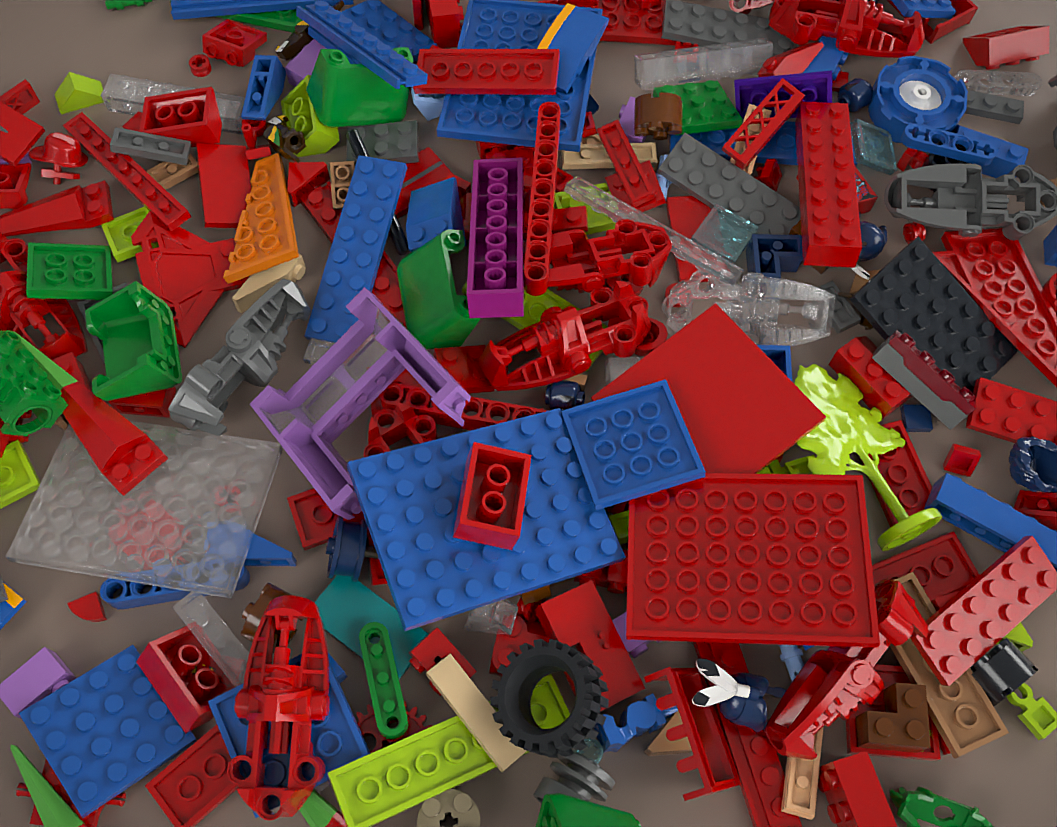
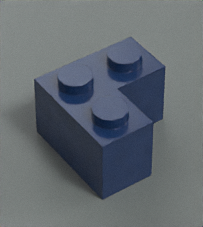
[746,234,803,293]

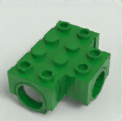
[0,330,68,436]

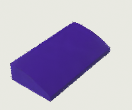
[734,70,832,119]

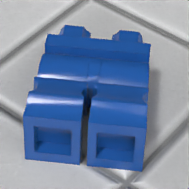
[593,693,678,753]

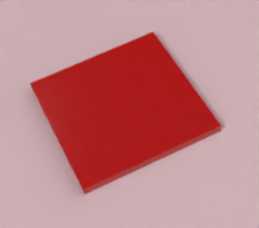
[591,303,826,474]

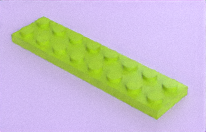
[327,674,570,827]

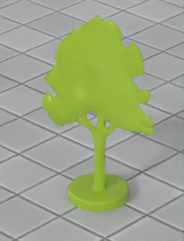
[794,364,942,551]

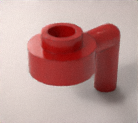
[241,119,267,148]

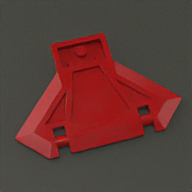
[131,211,249,348]

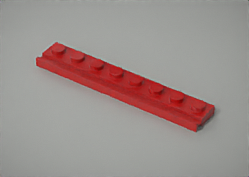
[299,181,407,329]
[693,642,802,827]

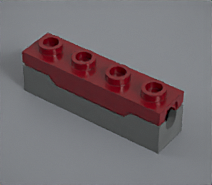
[872,330,976,430]

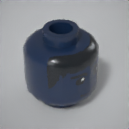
[838,78,873,113]
[545,380,585,411]

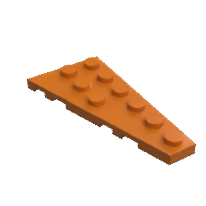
[223,153,299,284]

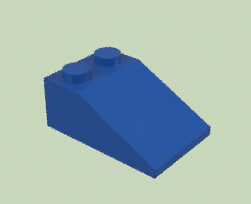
[406,177,467,252]

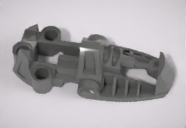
[884,163,1057,241]
[168,279,311,436]

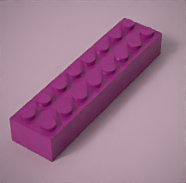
[467,158,524,318]

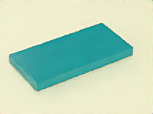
[315,575,428,680]

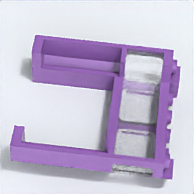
[250,287,471,520]

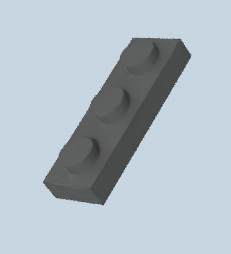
[965,90,1024,124]
[110,127,191,166]

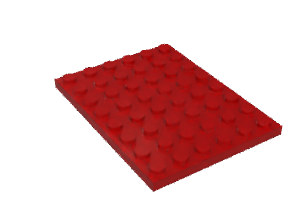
[626,473,880,648]

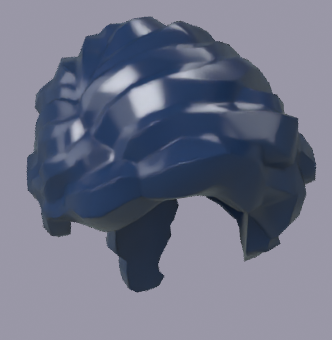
[1009,437,1057,493]

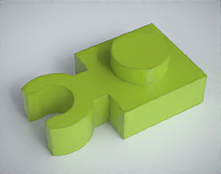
[1006,683,1057,740]

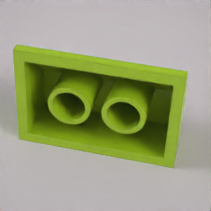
[281,74,340,157]

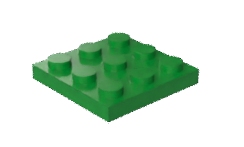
[653,80,743,135]
[26,242,113,300]

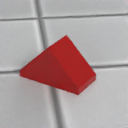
[287,162,330,208]

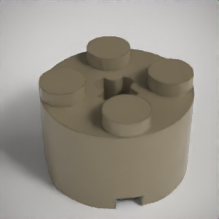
[417,789,481,827]

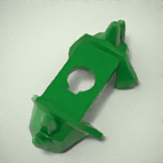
[889,786,994,827]

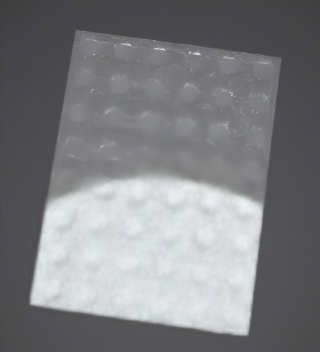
[6,420,283,598]

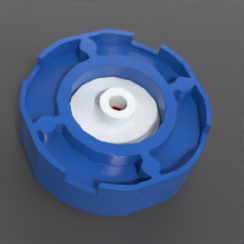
[868,56,968,144]

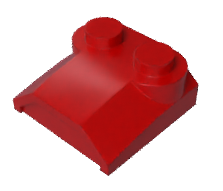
[0,163,32,209]
[489,615,549,676]

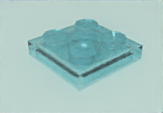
[850,118,897,175]
[690,203,758,266]

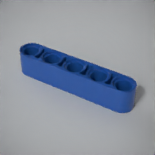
[100,558,250,610]

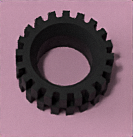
[490,639,609,758]

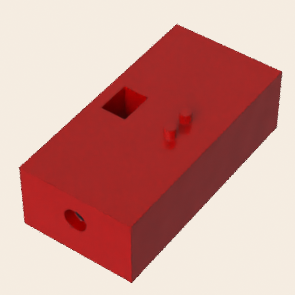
[534,580,646,712]

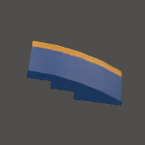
[537,3,609,94]

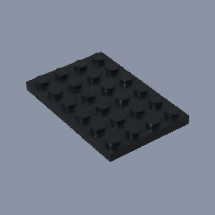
[849,237,1018,393]

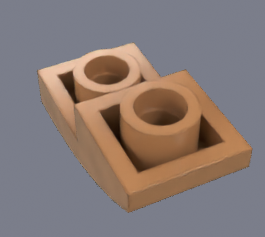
[330,161,355,209]

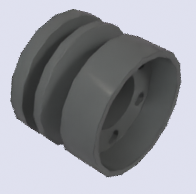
[533,752,615,803]

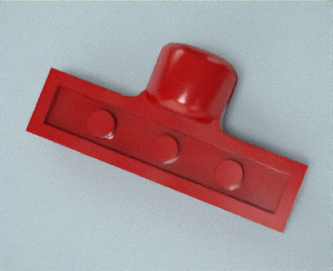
[524,189,588,239]

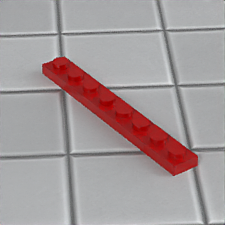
[62,112,191,232]

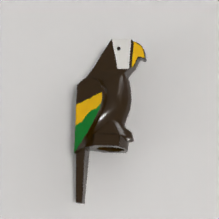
[275,0,345,60]
[263,115,307,163]

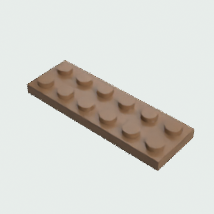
[890,572,1009,759]

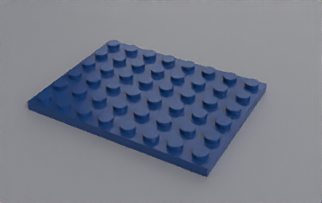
[437,0,603,152]
[347,408,626,631]

